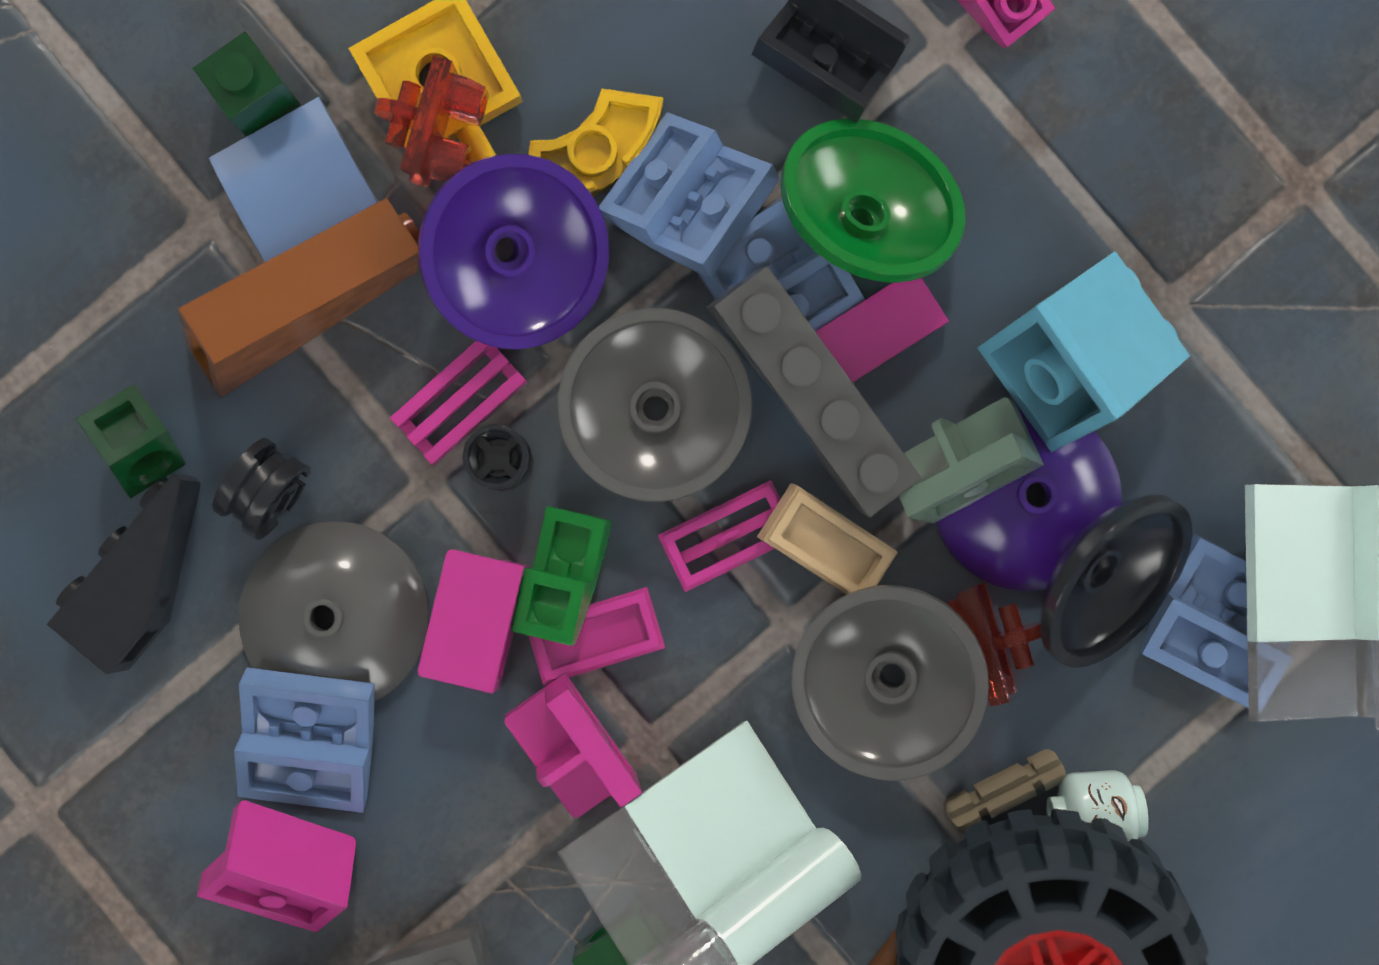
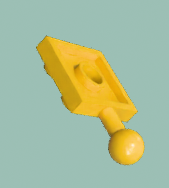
[348,0,523,163]

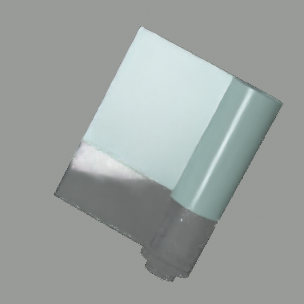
[1245,484,1379,730]
[557,721,861,965]

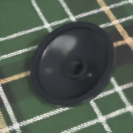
[1040,494,1192,668]

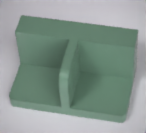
[899,397,1044,524]

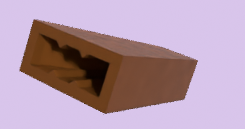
[178,198,420,398]

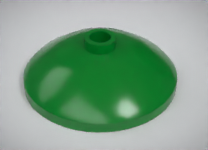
[780,118,965,282]

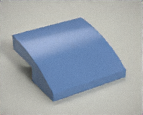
[209,97,379,262]
[599,112,780,278]
[697,197,865,331]
[1140,533,1289,712]
[234,667,375,813]

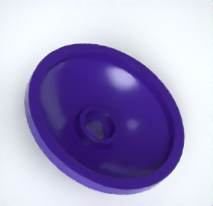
[418,154,609,349]
[935,403,1122,591]

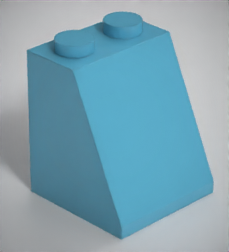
[977,251,1190,452]

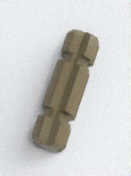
[943,749,1066,832]

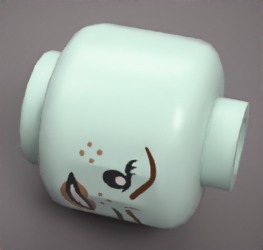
[1047,770,1149,842]

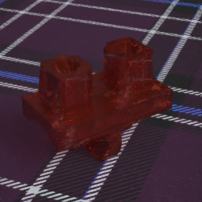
[374,55,489,188]
[946,582,1042,707]

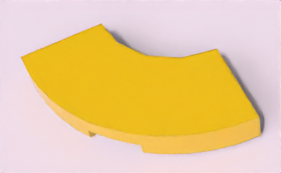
[528,89,664,196]

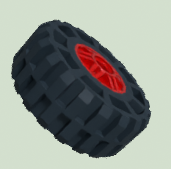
[896,809,1209,965]

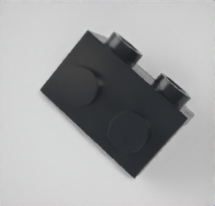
[751,0,910,123]

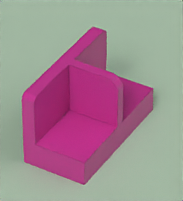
[418,550,530,694]
[504,673,642,818]
[197,800,356,932]

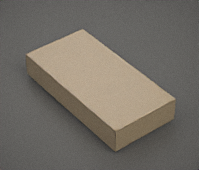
[757,483,898,594]

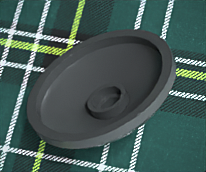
[558,308,752,502]
[239,521,430,701]
[792,585,989,781]

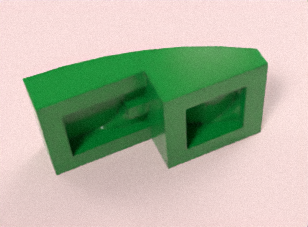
[511,506,613,646]

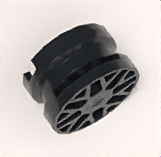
[212,438,310,540]

